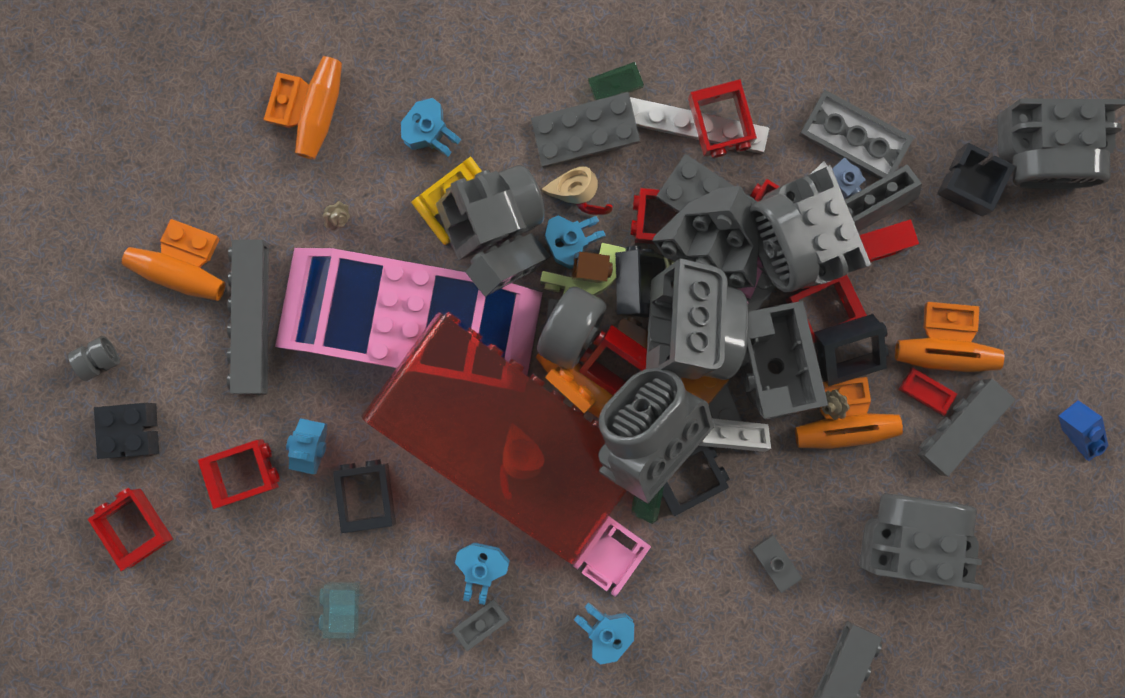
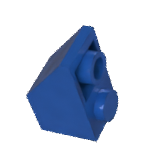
[1058,400,1109,461]

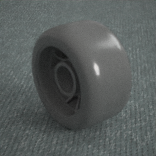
[537,287,606,370]

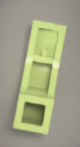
[540,243,625,296]

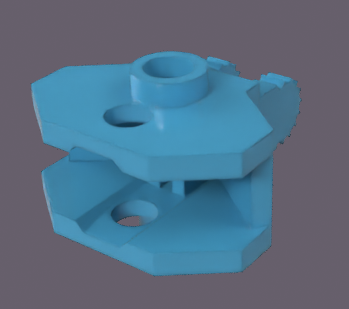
[401,98,461,157]
[545,215,606,269]
[286,418,327,474]
[455,542,510,605]
[574,602,634,665]

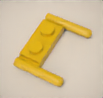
[411,156,482,245]

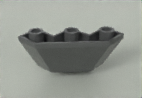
[653,186,759,288]

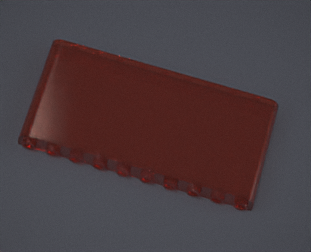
[361,311,627,565]

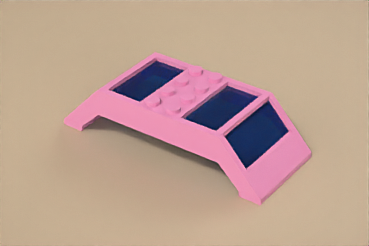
[275,248,542,392]

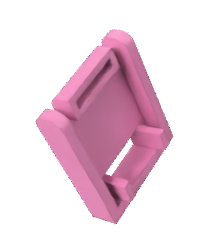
[573,516,651,597]

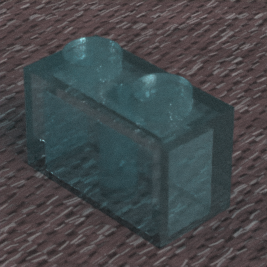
[319,582,360,639]

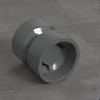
[68,336,120,381]

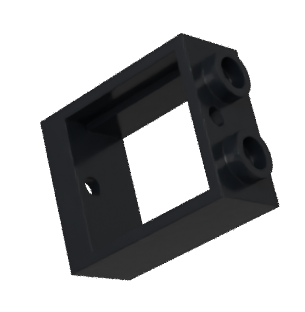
[615,246,664,318]
[814,314,889,386]
[659,445,730,517]
[333,459,396,533]

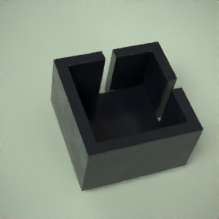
[937,143,1015,217]
[94,403,159,459]

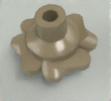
[323,201,350,231]
[822,389,850,420]

